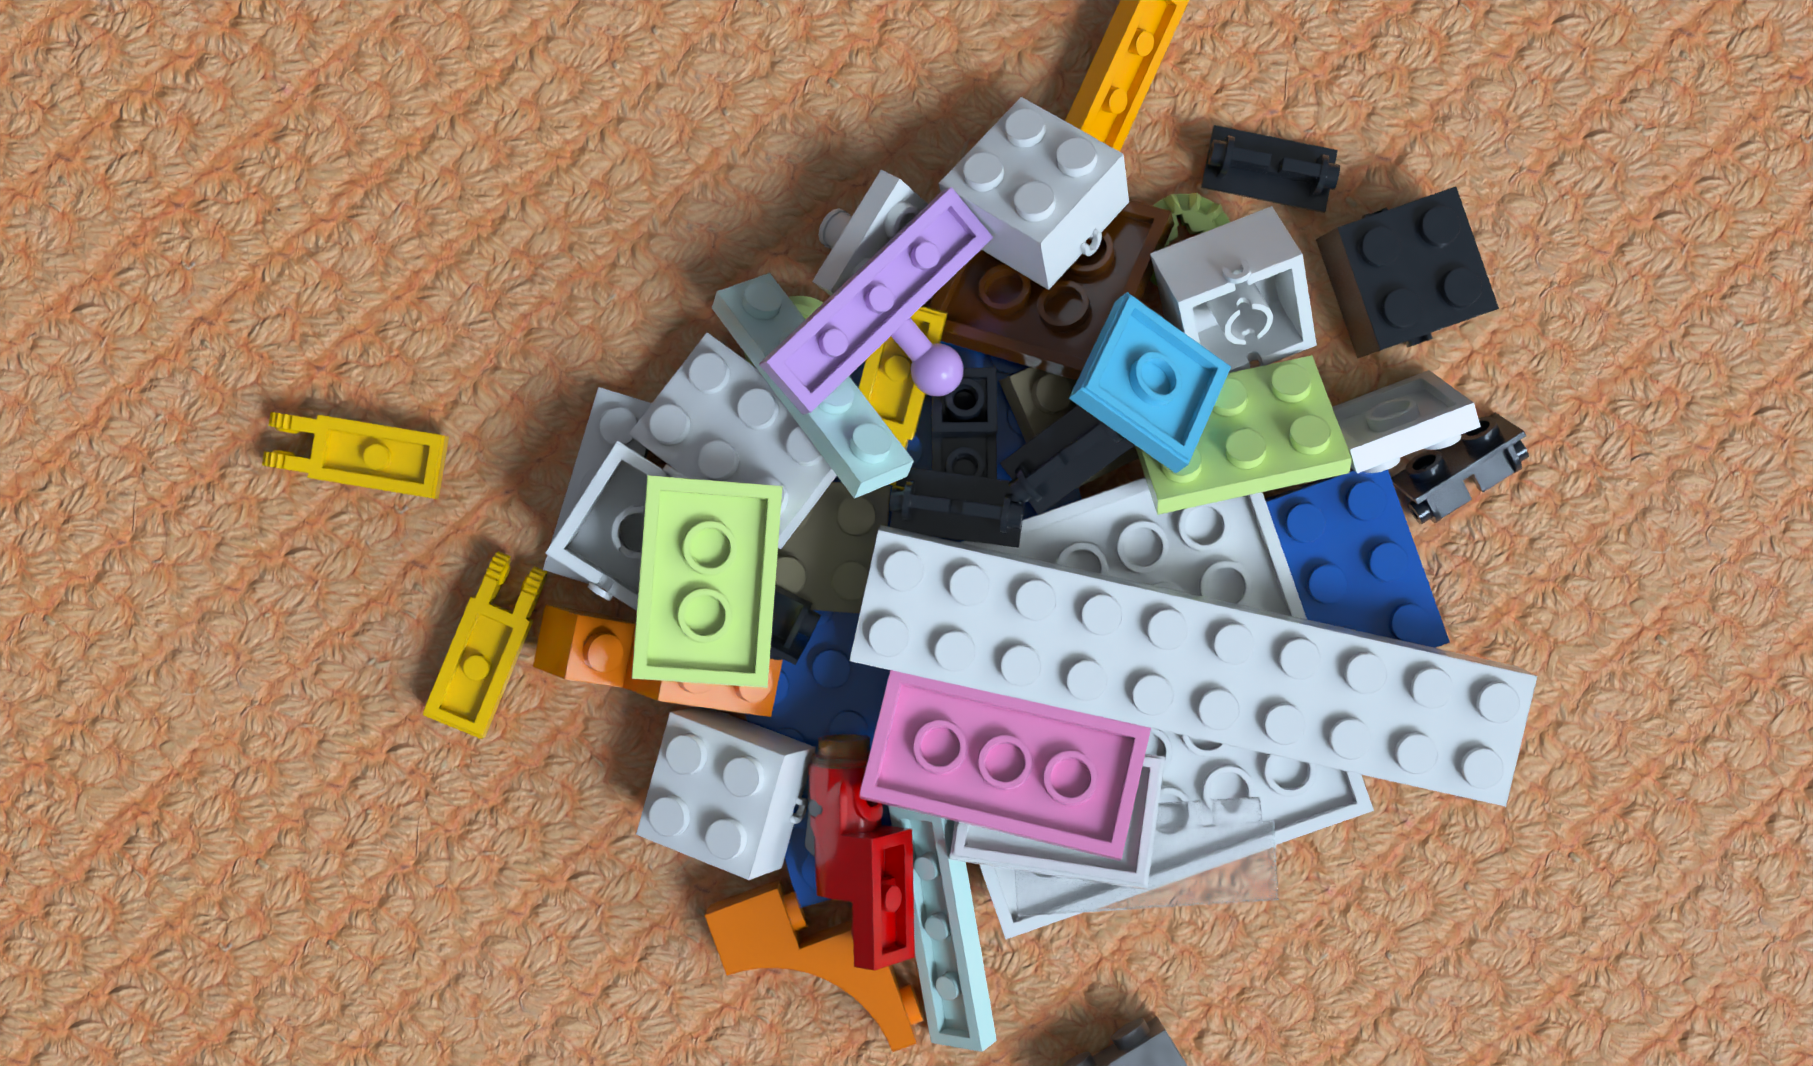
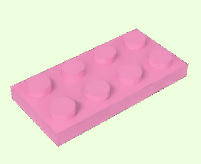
[859,670,1151,861]

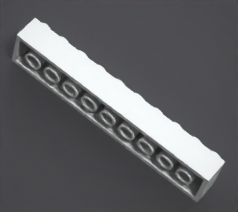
[850,525,1537,807]

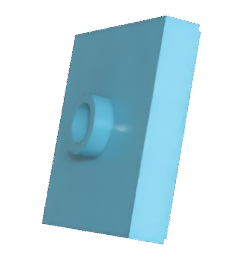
[1069,292,1231,473]

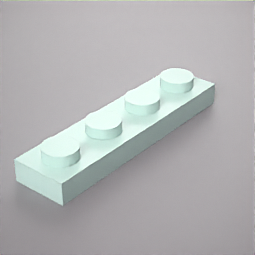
[712,273,914,499]
[888,805,997,1052]

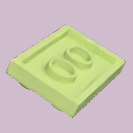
[1135,355,1352,515]
[632,475,783,688]

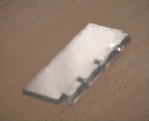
[1014,796,1279,917]

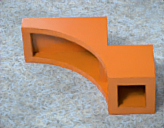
[533,604,783,717]
[704,879,924,1052]

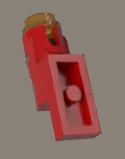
[805,734,915,971]

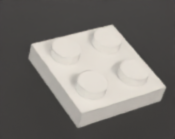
[1332,370,1480,473]

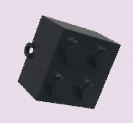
[1316,187,1499,359]

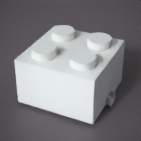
[939,97,1129,290]
[1150,206,1317,373]
[546,441,689,611]
[636,707,816,880]

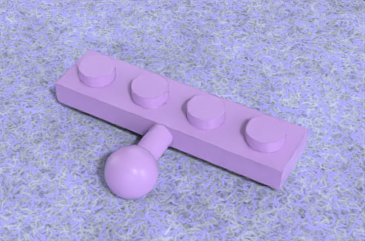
[759,187,993,414]

